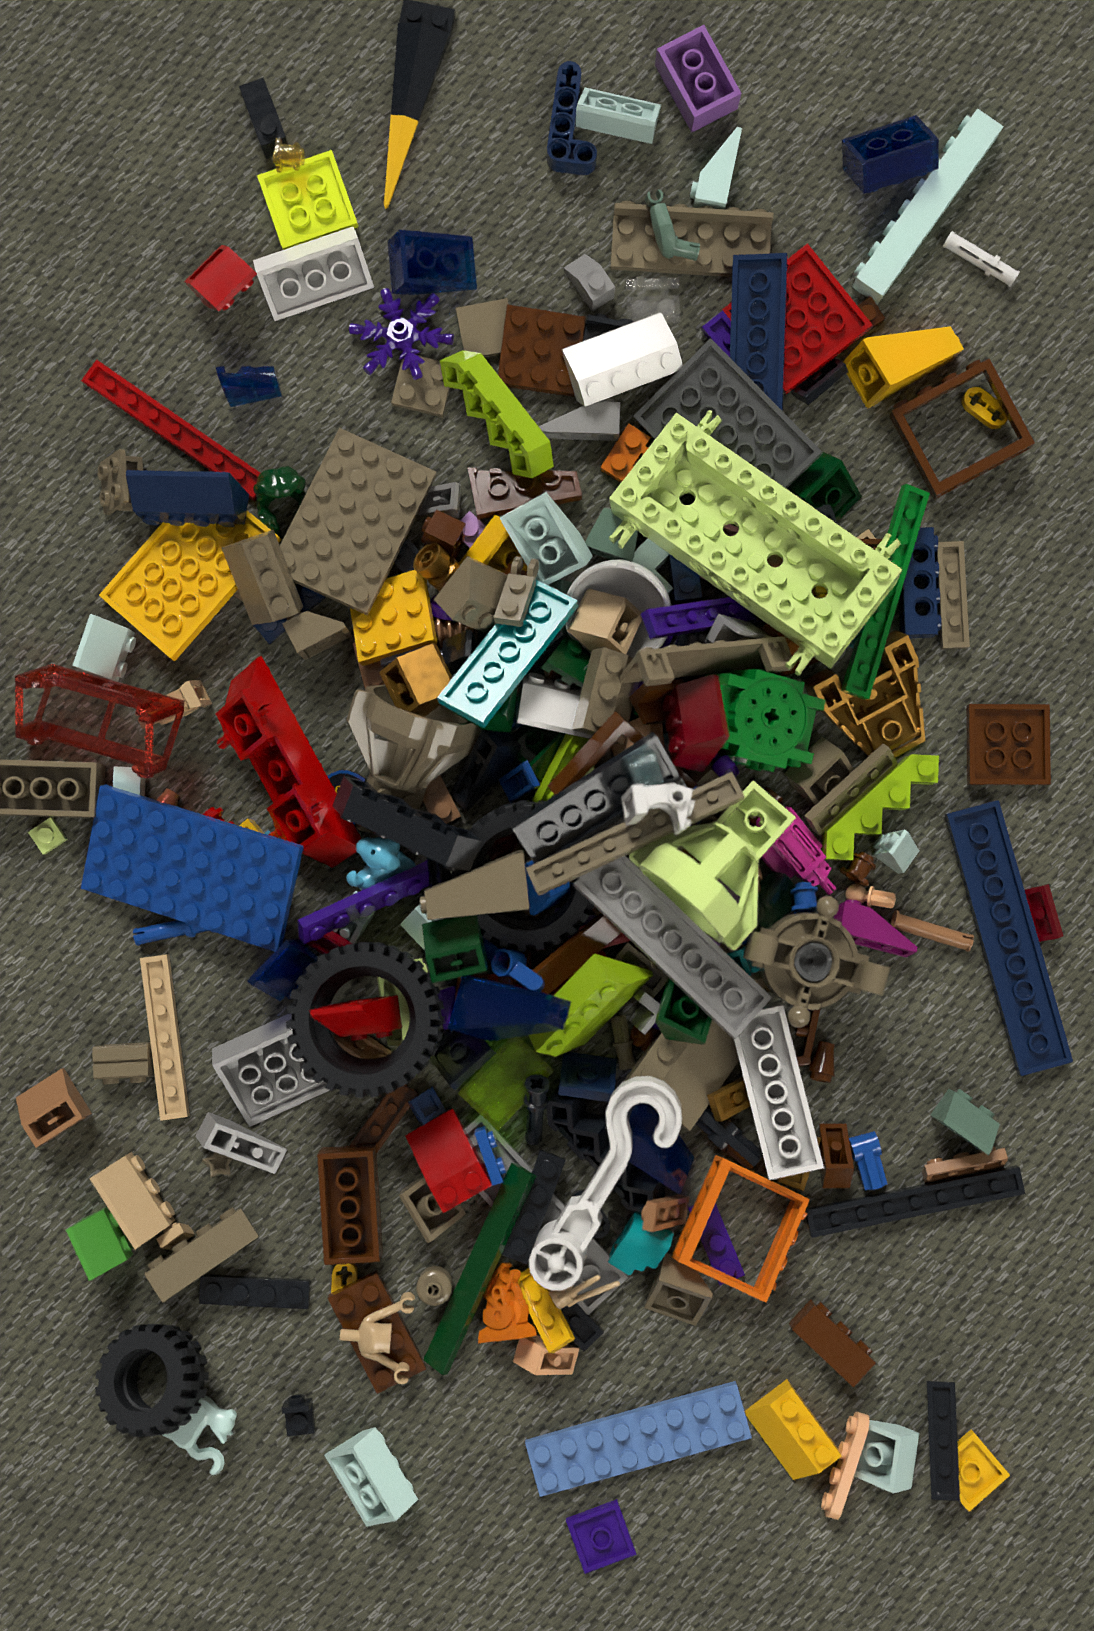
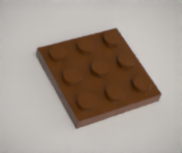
[498,304,585,397]
[966,704,1051,785]

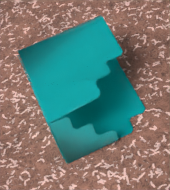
[608,1211,673,1275]

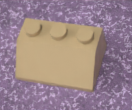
[90,1152,175,1249]

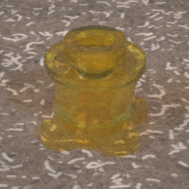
[273,138,305,172]

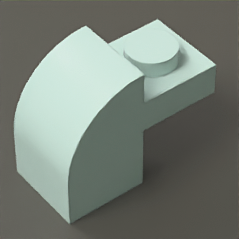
[632,538,673,596]

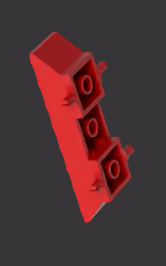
[215,656,361,868]

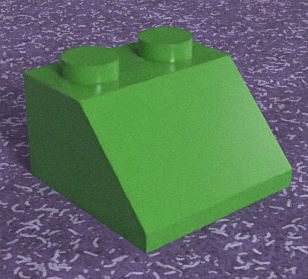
[66,1207,134,1281]

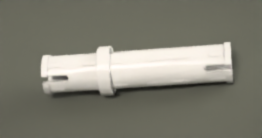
[943,231,1020,287]

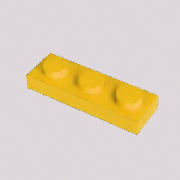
[518,1267,575,1354]

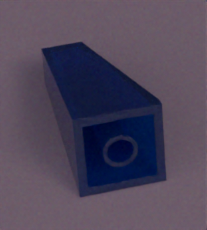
[448,975,571,1041]

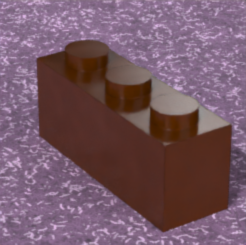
[789,1299,876,1388]

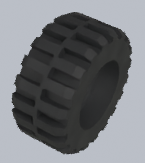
[95,1324,209,1437]

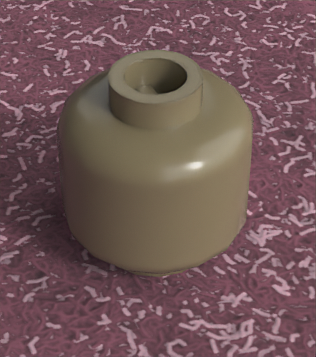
[416,1266,453,1306]

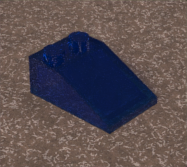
[387,230,477,295]
[247,938,318,1001]
[609,1103,694,1194]

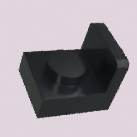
[281,1394,316,1437]

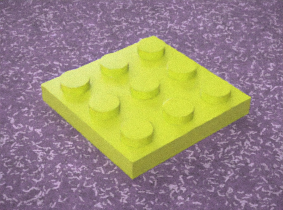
[257,150,358,250]

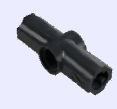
[695,1105,763,1170]

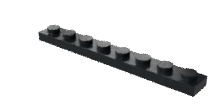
[805,1165,1025,1238]

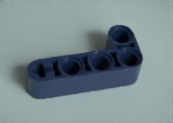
[547,61,597,175]

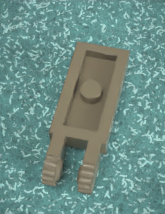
[493,556,539,627]

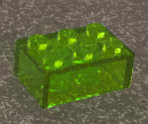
[458,1031,554,1131]

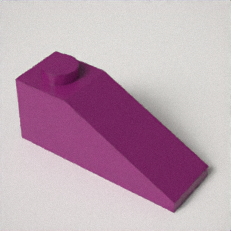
[834,900,918,957]

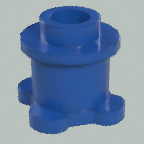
[790,882,818,913]

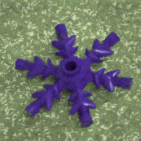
[349,288,454,380]

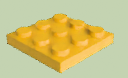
[350,570,437,666]

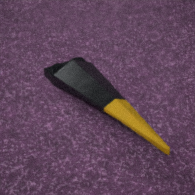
[384,0,456,209]

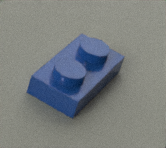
[474,1126,507,1186]

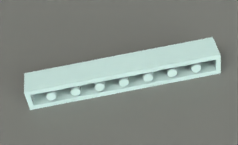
[852,109,1004,305]

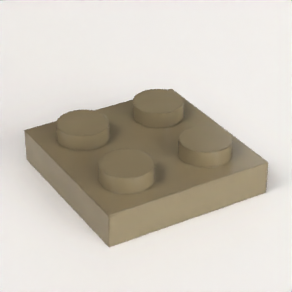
[391,356,450,417]

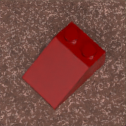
[310,995,402,1041]
[405,1108,492,1213]

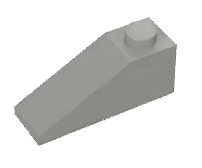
[539,398,620,441]
[195,1112,287,1174]

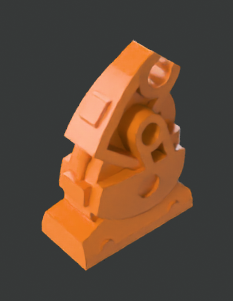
[478,1262,537,1343]

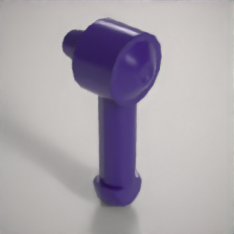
[712,753,739,778]

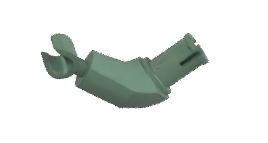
[645,189,700,261]

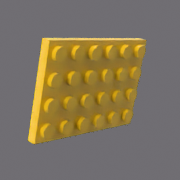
[99,511,281,661]

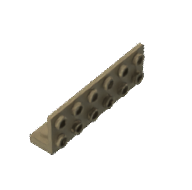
[619,636,795,686]

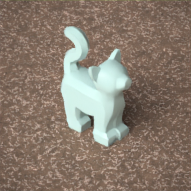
[162,1396,237,1475]

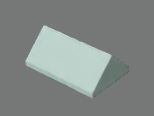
[576,88,661,144]

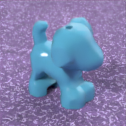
[346,837,415,891]

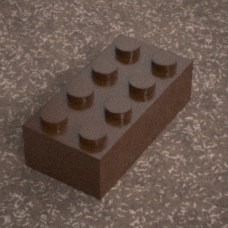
[317,1144,383,1265]

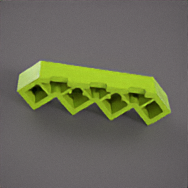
[440,350,554,478]
[821,754,939,861]

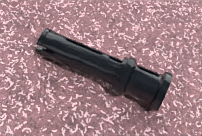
[524,1074,550,1145]

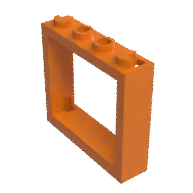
[671,1155,810,1303]

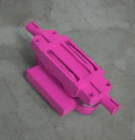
[756,806,836,895]

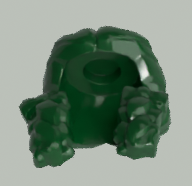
[253,466,306,540]

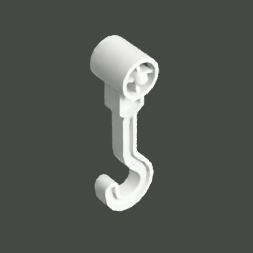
[529,1076,682,1290]

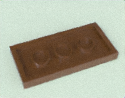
[327,1270,426,1394]

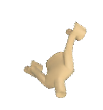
[340,1292,415,1384]

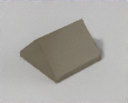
[399,1176,466,1243]

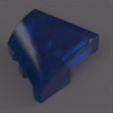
[216,366,282,407]

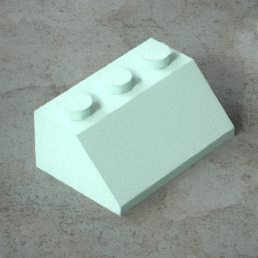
[324,1427,418,1527]

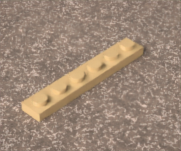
[140,954,190,1121]

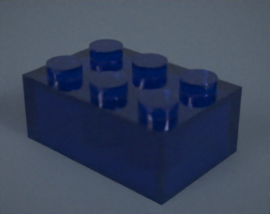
[842,115,939,194]

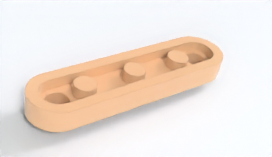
[821,1412,869,1520]

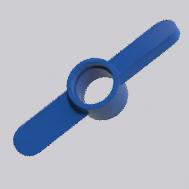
[483,938,545,993]

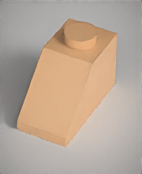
[513,1335,580,1375]

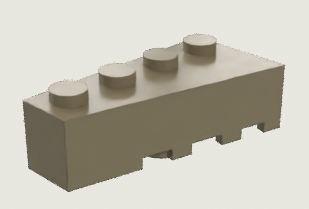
[144,1207,259,1303]

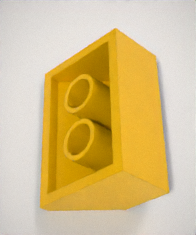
[459,515,528,573]
[744,1379,842,1480]

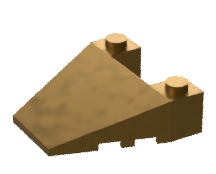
[803,630,925,757]

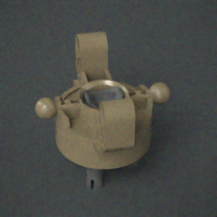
[743,896,890,1028]

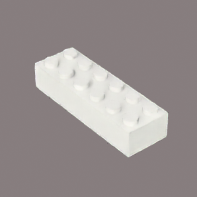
[734,1001,824,1180]

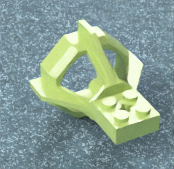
[629,781,796,950]

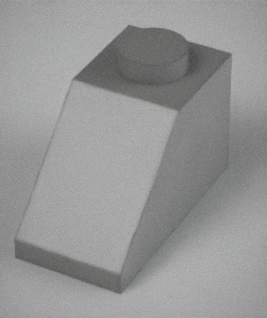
[563,254,615,312]

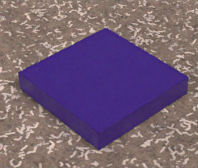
[566,1499,637,1574]

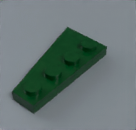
[541,634,639,721]

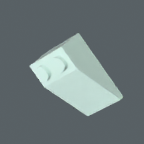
[500,492,593,585]

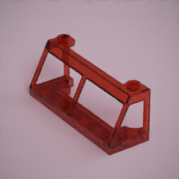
[15,664,185,778]

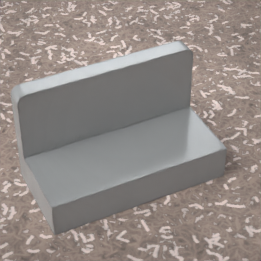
[706,614,770,643]
[629,988,660,1034]

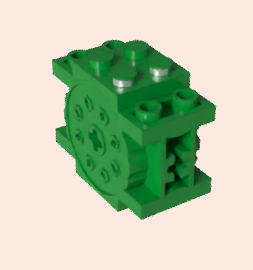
[705,669,826,773]

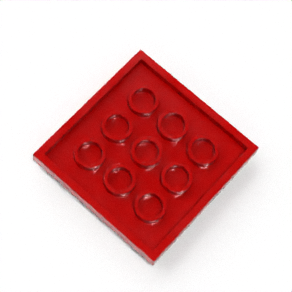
[722,243,873,394]

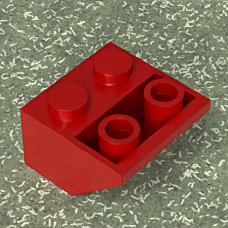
[184,245,257,311]

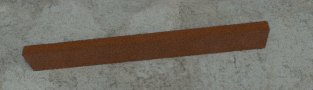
[532,849,701,999]

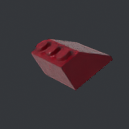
[663,674,729,772]

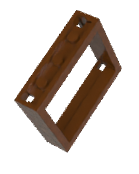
[889,359,1035,500]
[548,711,698,856]

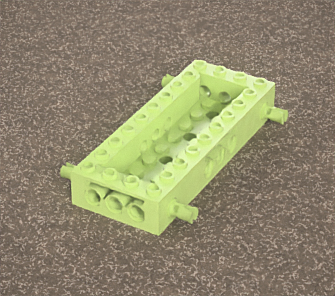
[609,410,902,676]

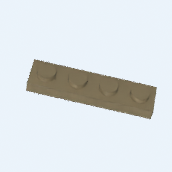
[935,541,970,650]
[804,744,898,836]

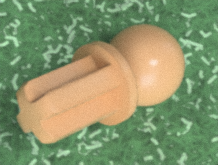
[845,884,896,908]

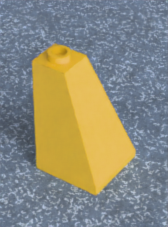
[843,326,964,409]

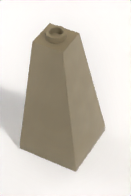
[420,850,529,920]

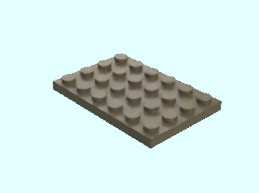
[280,428,437,616]

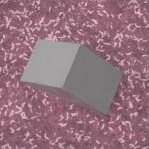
[418,482,461,518]

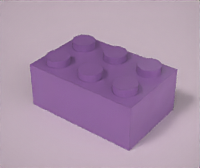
[655,25,742,133]

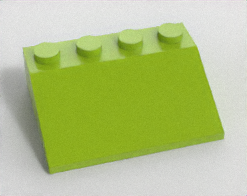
[525,954,654,1056]

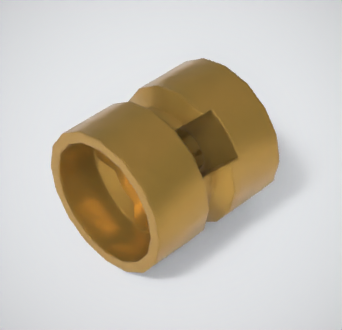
[413,543,461,592]

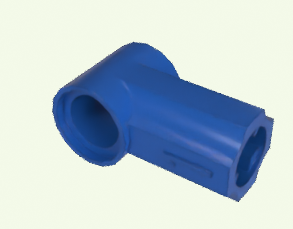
[849,1131,887,1190]

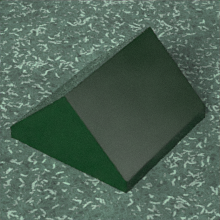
[655,977,712,1045]

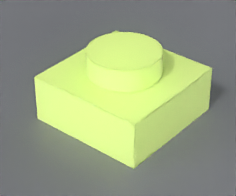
[28,817,68,855]

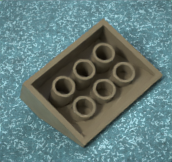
[624,1019,739,1131]

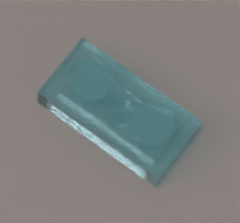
[625,749,665,811]

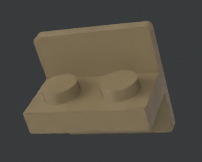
[97,449,143,515]

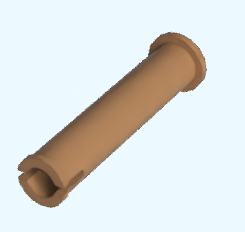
[890,910,974,952]

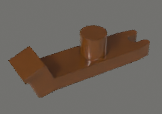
[795,1009,820,1066]

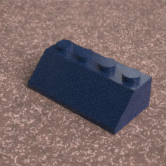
[126,470,249,527]

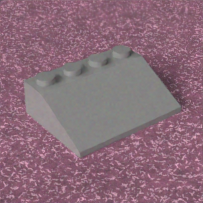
[212,1013,330,1127]

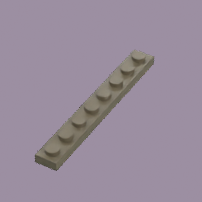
[526,772,745,896]

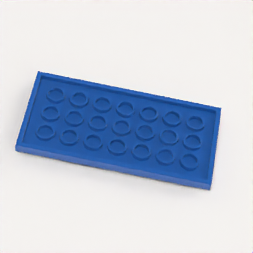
[81,784,304,952]

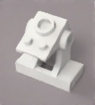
[621,783,695,836]

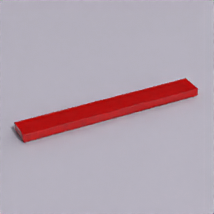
[81,359,260,502]

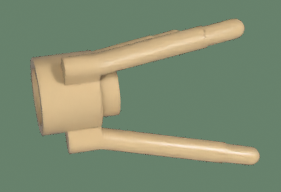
[549,1257,620,1310]

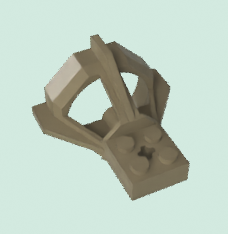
[347,685,481,833]

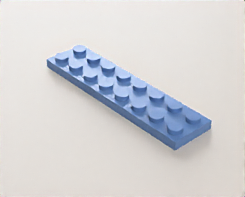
[525,1381,752,1497]

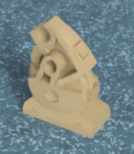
[137,680,212,729]

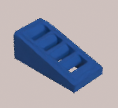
[499,761,540,803]

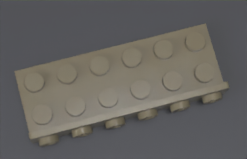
[610,201,774,277]

